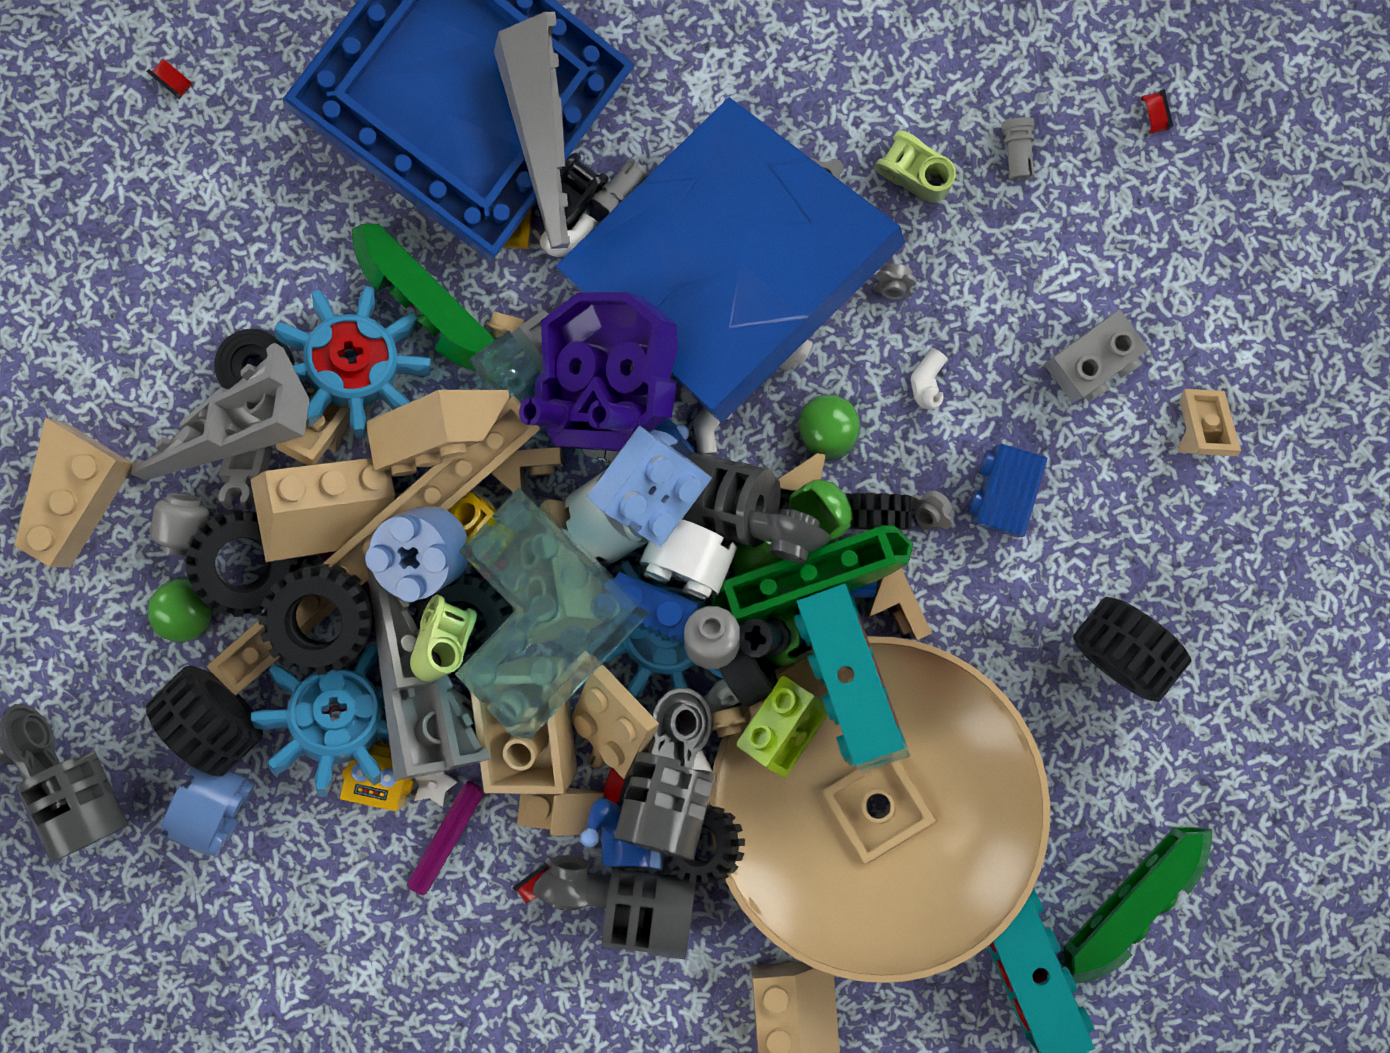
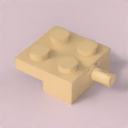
[571,665,659,779]

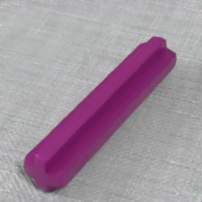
[407,781,485,895]

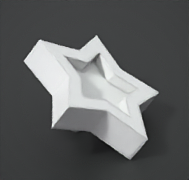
[414,772,459,807]

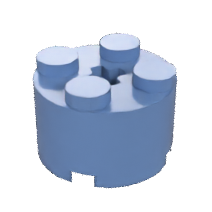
[365,506,469,602]
[160,767,255,857]

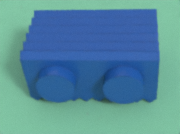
[968,444,1048,538]
[604,572,699,646]

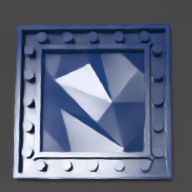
[283,0,635,263]
[556,97,905,424]

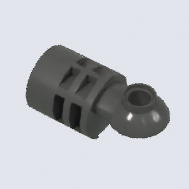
[682,453,831,564]
[614,688,716,861]
[0,704,129,863]
[533,855,695,960]

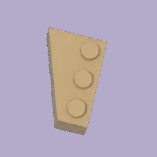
[14,417,132,568]

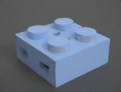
[587,425,712,547]

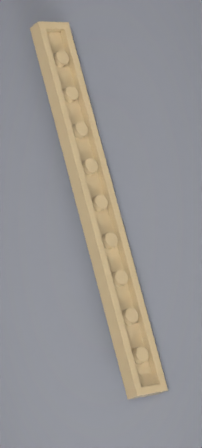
[206,395,542,695]

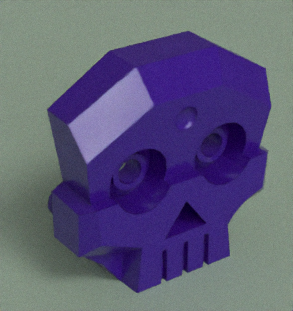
[519,292,678,452]

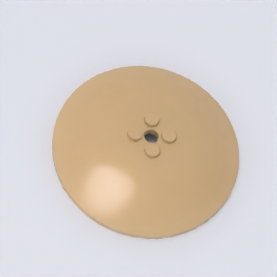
[709,636,1050,983]

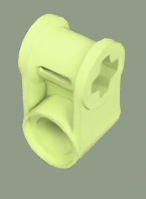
[874,130,956,203]
[410,594,477,682]

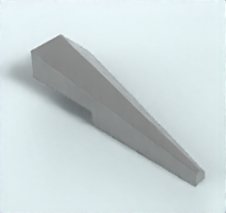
[494,12,570,249]
[130,343,310,480]
[367,568,490,782]

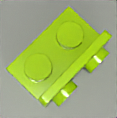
[737,676,828,779]

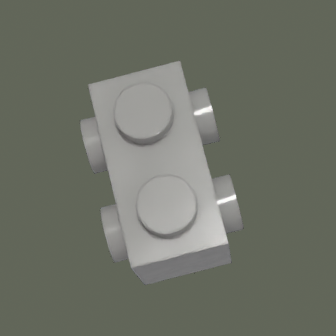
[1044,309,1149,403]

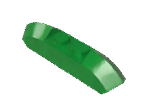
[352,224,500,374]
[711,525,913,626]
[1064,827,1212,984]

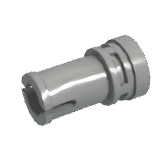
[1001,117,1035,181]
[591,158,649,216]

